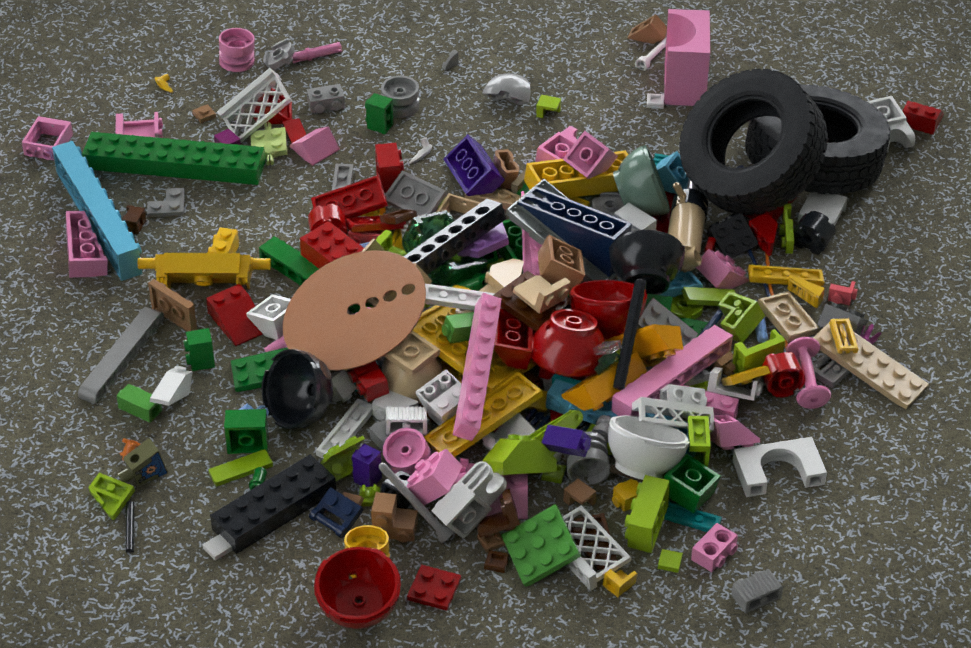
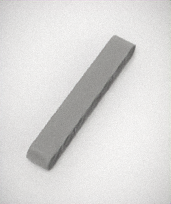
[78,307,164,405]

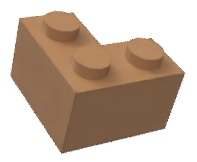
[371,492,418,542]

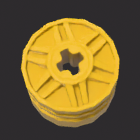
[344,525,390,578]

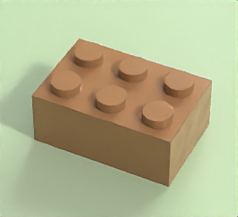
[537,234,585,292]

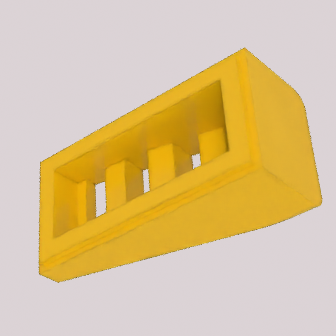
[787,275,825,308]

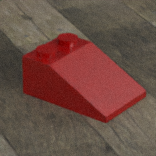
[206,284,263,346]

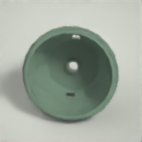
[613,145,670,217]

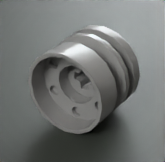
[566,431,610,484]

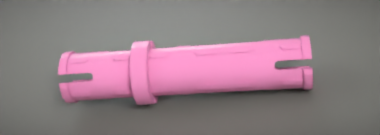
[292,42,342,63]

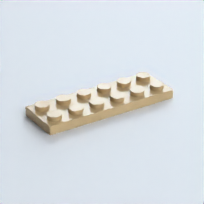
[813,318,929,409]

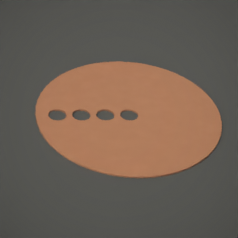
[283,251,426,371]

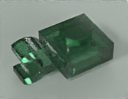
[594,345,620,375]

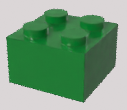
[224,409,269,454]
[664,454,721,514]

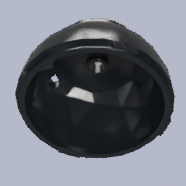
[609,230,685,295]

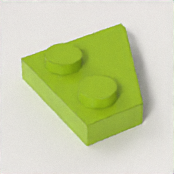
[779,204,794,254]

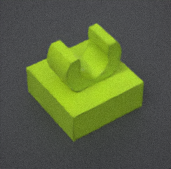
[359,484,380,506]

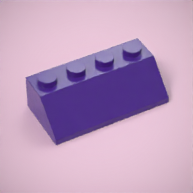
[443,134,505,196]

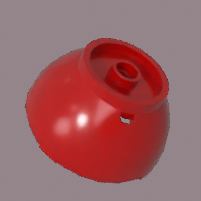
[569,280,647,339]
[531,309,608,377]
[314,547,401,629]

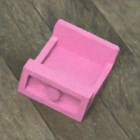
[116,112,163,138]

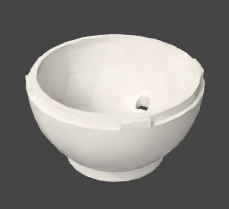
[608,415,690,480]

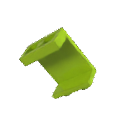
[687,416,711,467]

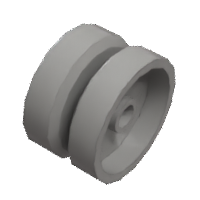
[381,75,419,118]

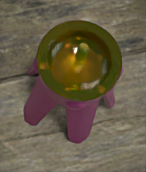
[859,324,881,344]

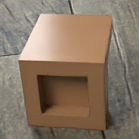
[563,478,596,506]

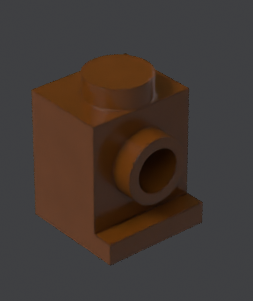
[122,205,146,234]

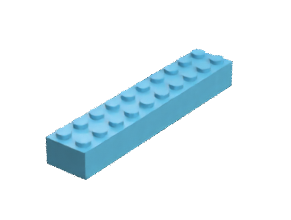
[52,141,142,281]

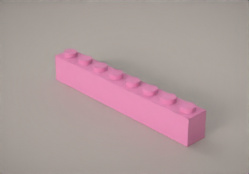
[453,293,502,441]
[611,325,733,417]

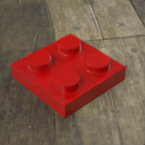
[407,564,461,611]

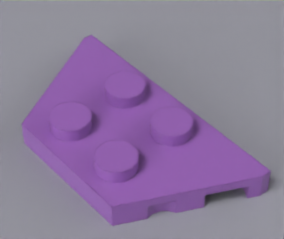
[458,222,509,258]

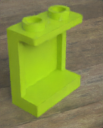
[732,329,785,374]

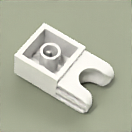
[867,96,915,153]
[431,461,507,538]

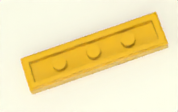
[748,265,825,286]

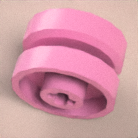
[383,428,433,475]

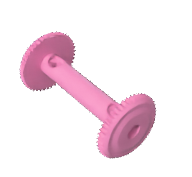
[786,337,831,409]

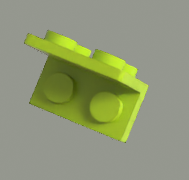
[320,436,365,482]

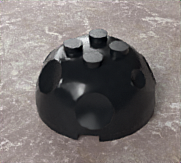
[262,349,334,429]

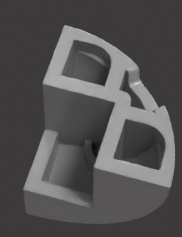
[482,73,531,105]

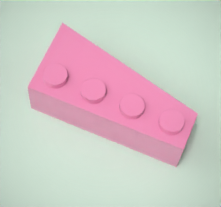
[66,211,108,278]

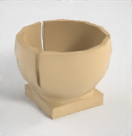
[381,330,443,404]

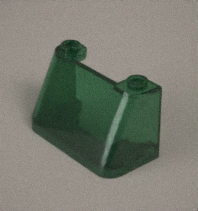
[402,210,488,287]

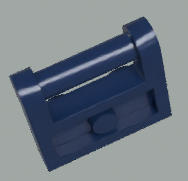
[309,487,364,538]

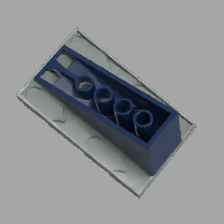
[506,179,632,282]

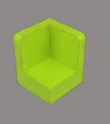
[536,95,561,118]

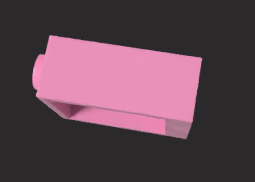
[22,116,73,160]

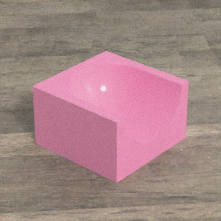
[664,9,710,106]

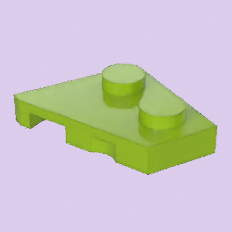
[88,473,135,520]

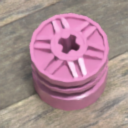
[219,28,254,72]

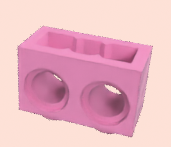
[691,523,738,572]

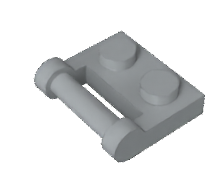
[813,354,850,388]

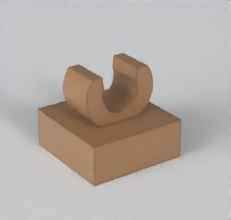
[711,351,736,376]

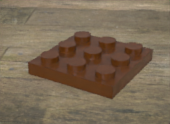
[493,270,571,331]

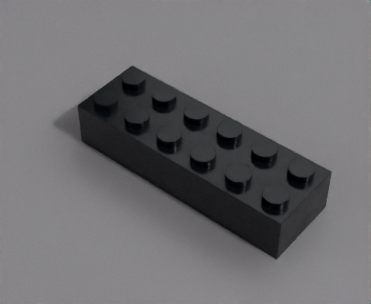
[210,454,336,554]

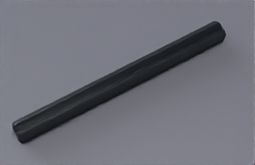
[613,279,647,390]

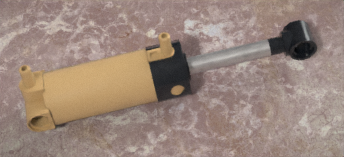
[668,179,708,272]

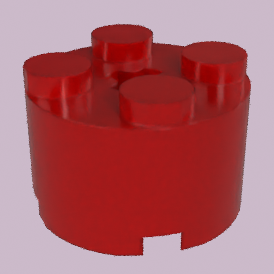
[308,204,347,234]
[762,352,806,398]

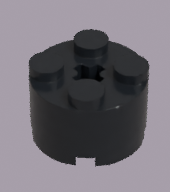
[793,211,836,255]

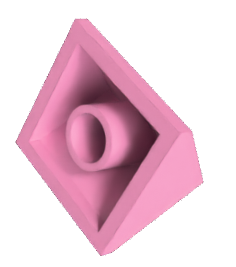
[290,126,340,166]

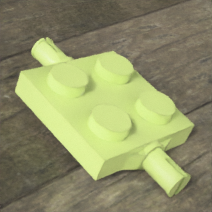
[251,122,288,165]

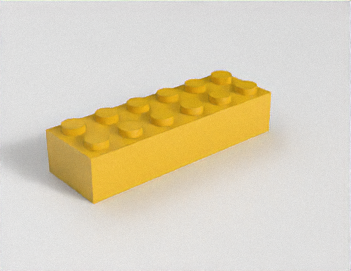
[524,150,628,198]

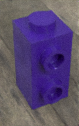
[541,425,592,457]
[352,444,382,487]

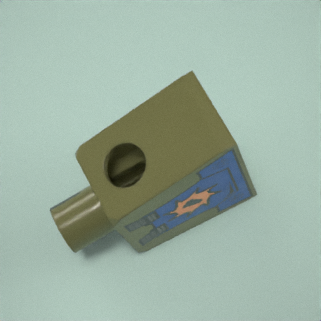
[117,438,168,486]

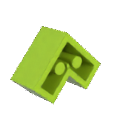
[718,291,765,343]

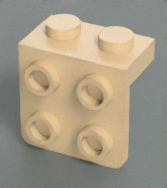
[513,275,571,314]

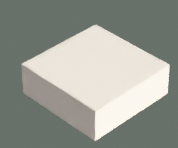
[646,93,664,109]
[203,534,232,561]

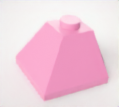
[563,131,618,179]

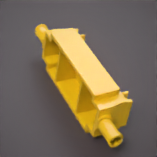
[137,253,271,289]

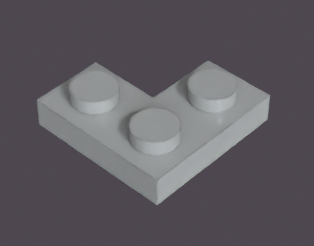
[147,188,185,218]

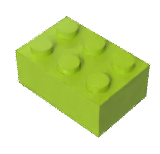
[624,475,669,553]

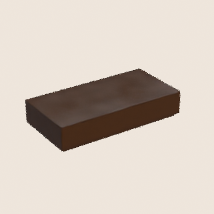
[380,209,417,225]

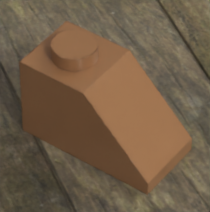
[627,14,667,44]

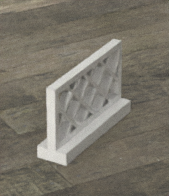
[217,68,292,143]
[563,505,631,591]

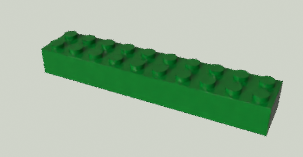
[82,132,266,185]

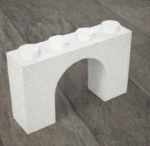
[733,437,827,497]

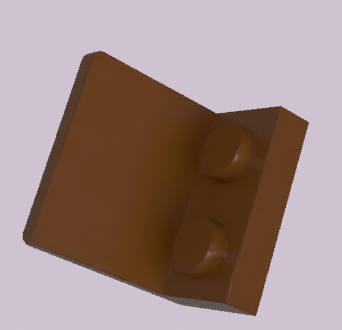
[477,488,520,538]

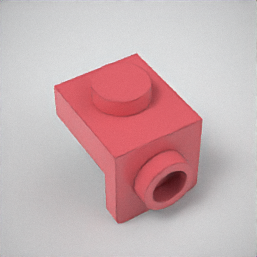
[828,281,858,306]

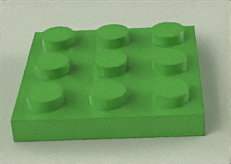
[501,504,581,587]

